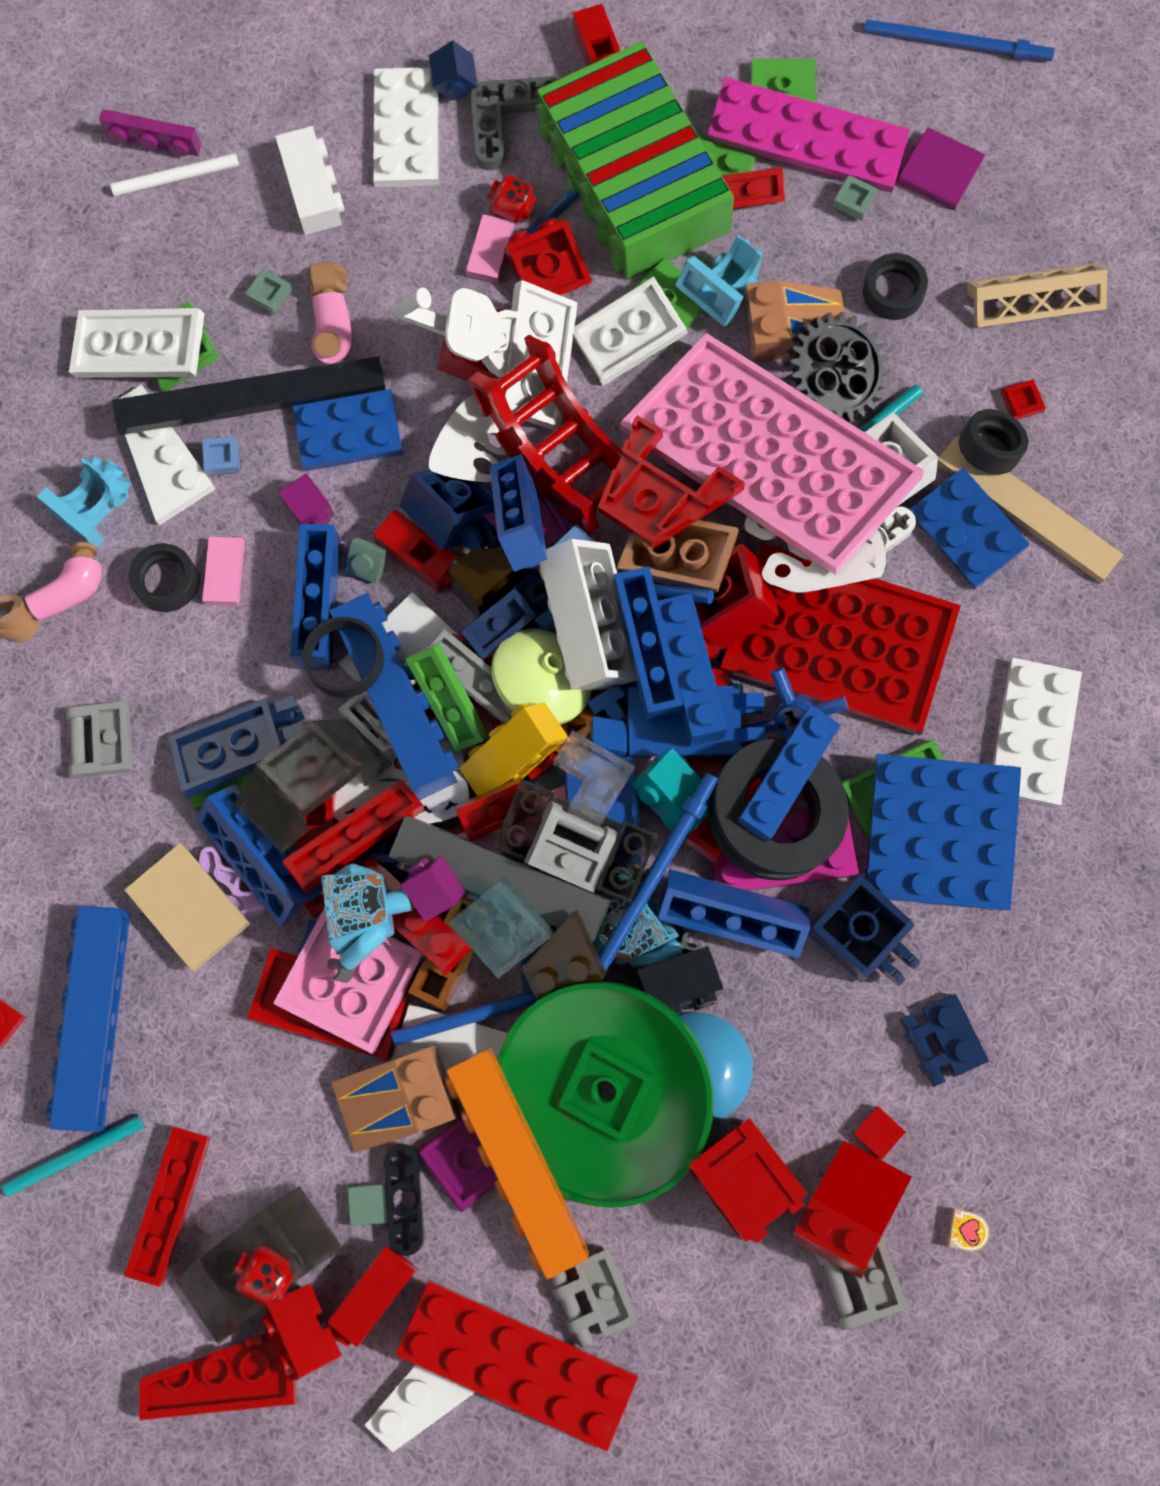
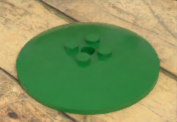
[497,981,714,1208]

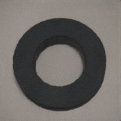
[706,739,849,881]

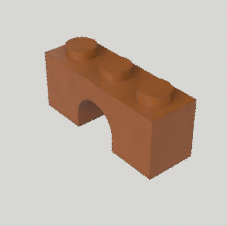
[408,895,493,1012]

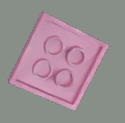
[273,907,424,1054]

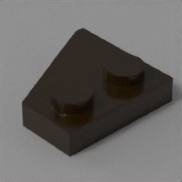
[522,910,606,1001]

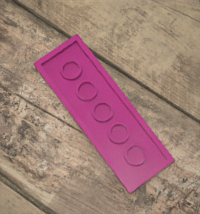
[707,77,910,192]

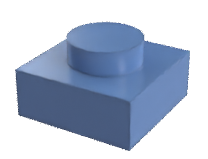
[202,436,240,476]

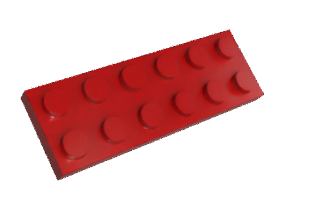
[395,1279,638,1452]

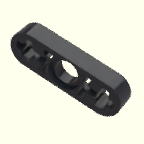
[385,1144,425,1256]

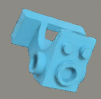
[675,235,763,326]
[37,456,132,548]

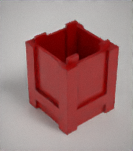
[688,1118,807,1244]

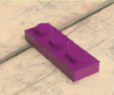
[99,109,202,157]

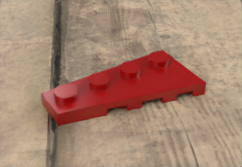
[139,1334,297,1421]

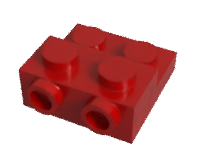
[504,218,593,296]

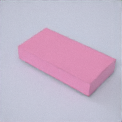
[466,214,515,284]
[202,537,245,606]

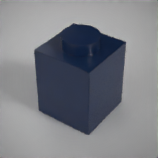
[429,40,478,101]

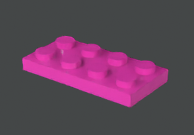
[710,810,859,891]

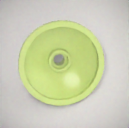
[491,628,592,724]

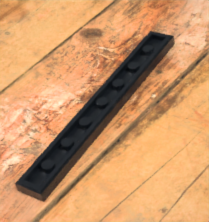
[112,356,385,435]

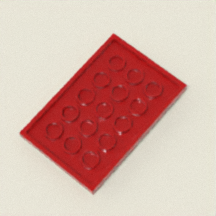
[720,543,961,736]

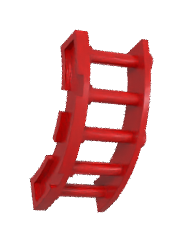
[468,335,622,535]

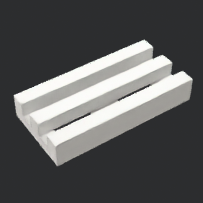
[338,691,394,760]

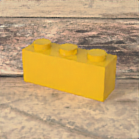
[459,702,568,796]

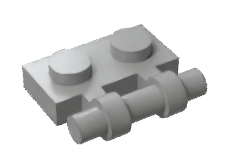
[551,1248,639,1348]

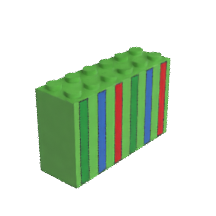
[535,41,734,280]

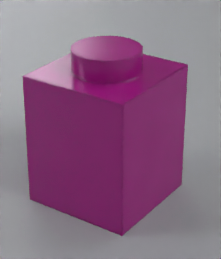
[278,473,334,525]
[401,855,466,922]

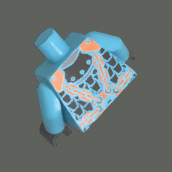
[319,864,412,983]
[593,865,702,968]

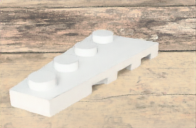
[119,384,215,526]
[365,1365,475,1452]

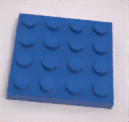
[866,754,1021,911]

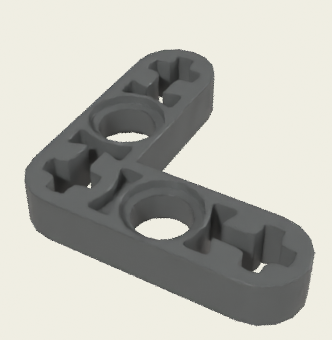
[471,76,558,170]

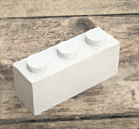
[275,126,345,235]

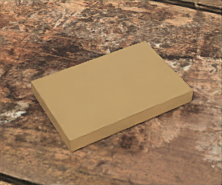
[125,842,251,972]

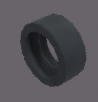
[862,253,928,321]
[958,409,1029,475]
[128,543,199,613]

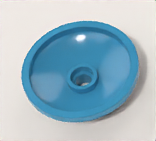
[679,1012,753,1122]

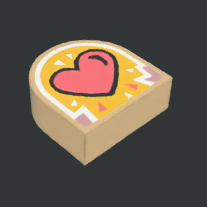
[946,1208,990,1252]

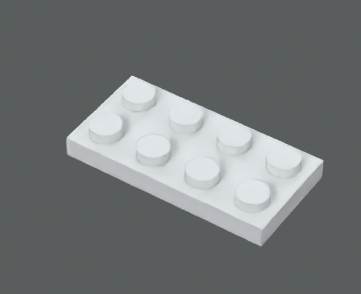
[374,67,439,187]
[69,308,205,378]
[993,658,1082,808]

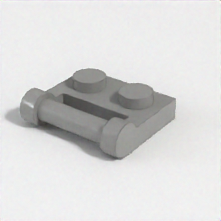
[66,701,133,779]
[524,801,617,892]
[815,1237,908,1330]

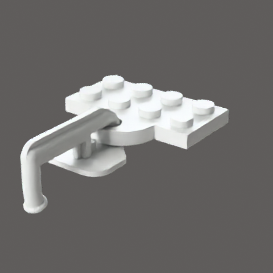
[391,280,577,430]

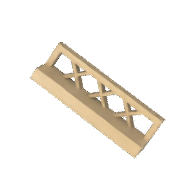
[967,263,1107,328]

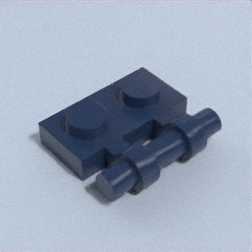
[900,994,989,1087]

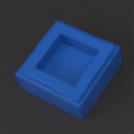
[589,716,628,758]

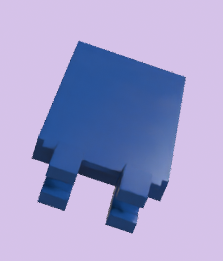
[628,686,766,758]

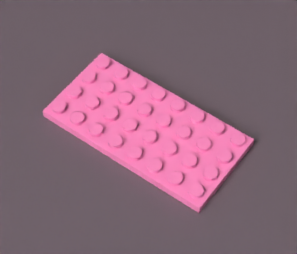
[620,333,924,575]

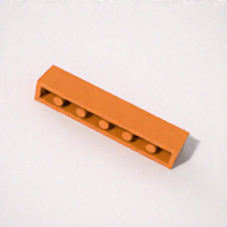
[445,1047,589,1280]

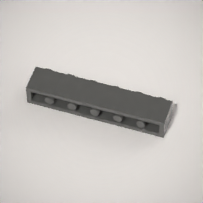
[388,816,612,942]

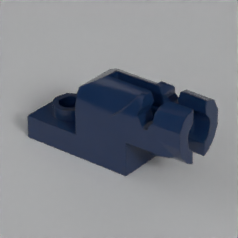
[458,568,548,660]

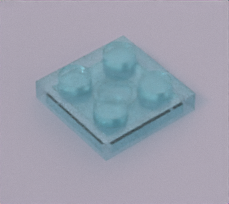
[449,876,554,978]

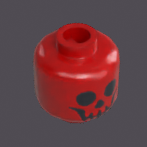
[487,174,537,224]
[232,1245,294,1305]

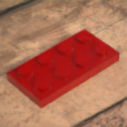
[247,948,409,1061]

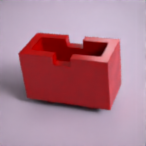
[261,1283,342,1381]

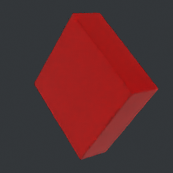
[1000,379,1046,420]
[852,1106,906,1160]

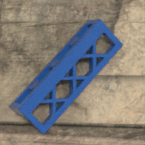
[196,784,321,928]

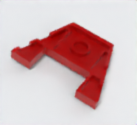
[598,415,745,549]

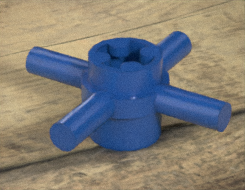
[744,667,848,739]

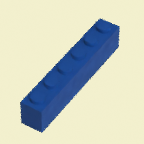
[329,592,459,800]
[46,906,131,1133]

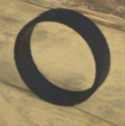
[302,617,384,698]

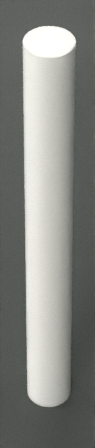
[110,153,239,197]

